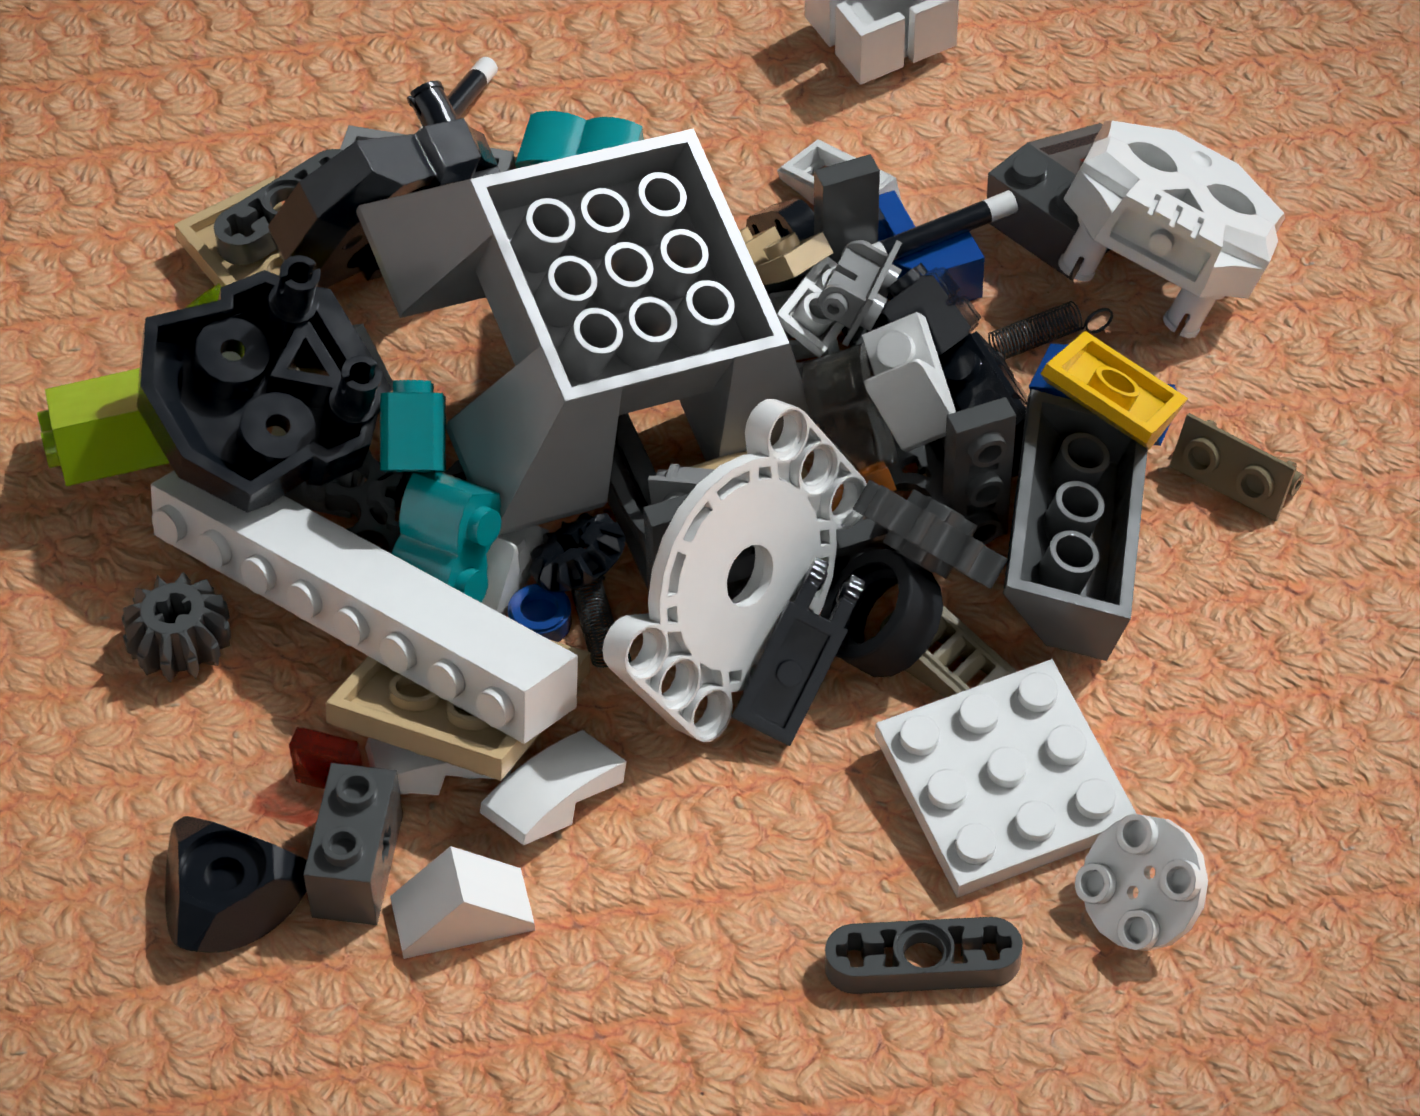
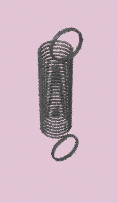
[988,301,1113,360]
[571,576,632,668]

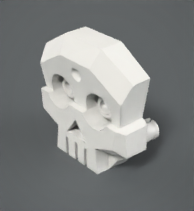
[1058,121,1285,338]

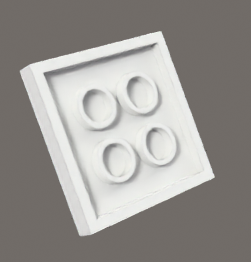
[874,659,1137,898]

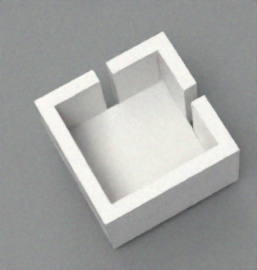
[805,0,959,85]

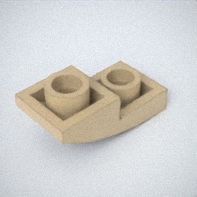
[739,226,834,285]

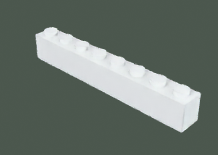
[151,471,578,744]

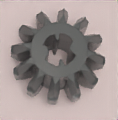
[122,572,231,682]

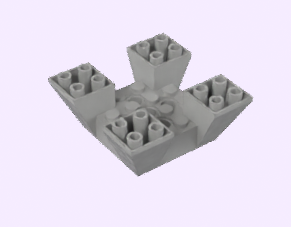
[356,129,817,536]

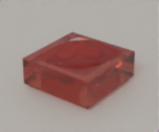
[289,727,362,789]

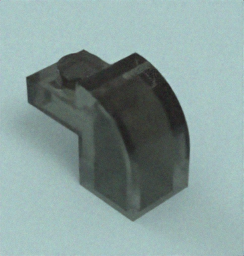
[803,343,900,471]

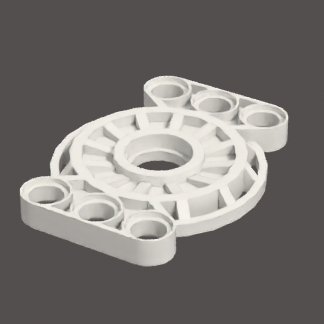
[602,399,867,742]

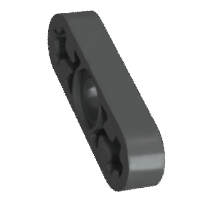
[214,149,343,265]
[825,917,1022,994]

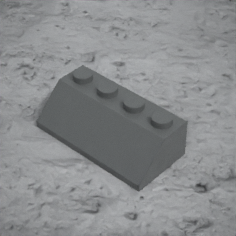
[1003,389,1148,661]

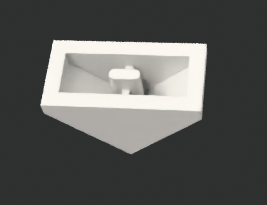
[390,846,535,959]

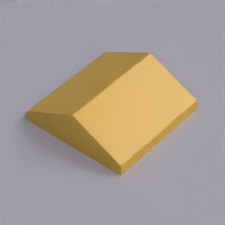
[1040,331,1188,450]

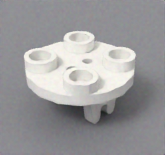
[1075,814,1208,951]

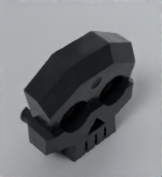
[268,81,501,288]
[136,255,391,513]

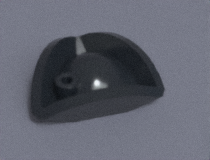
[165,816,307,953]

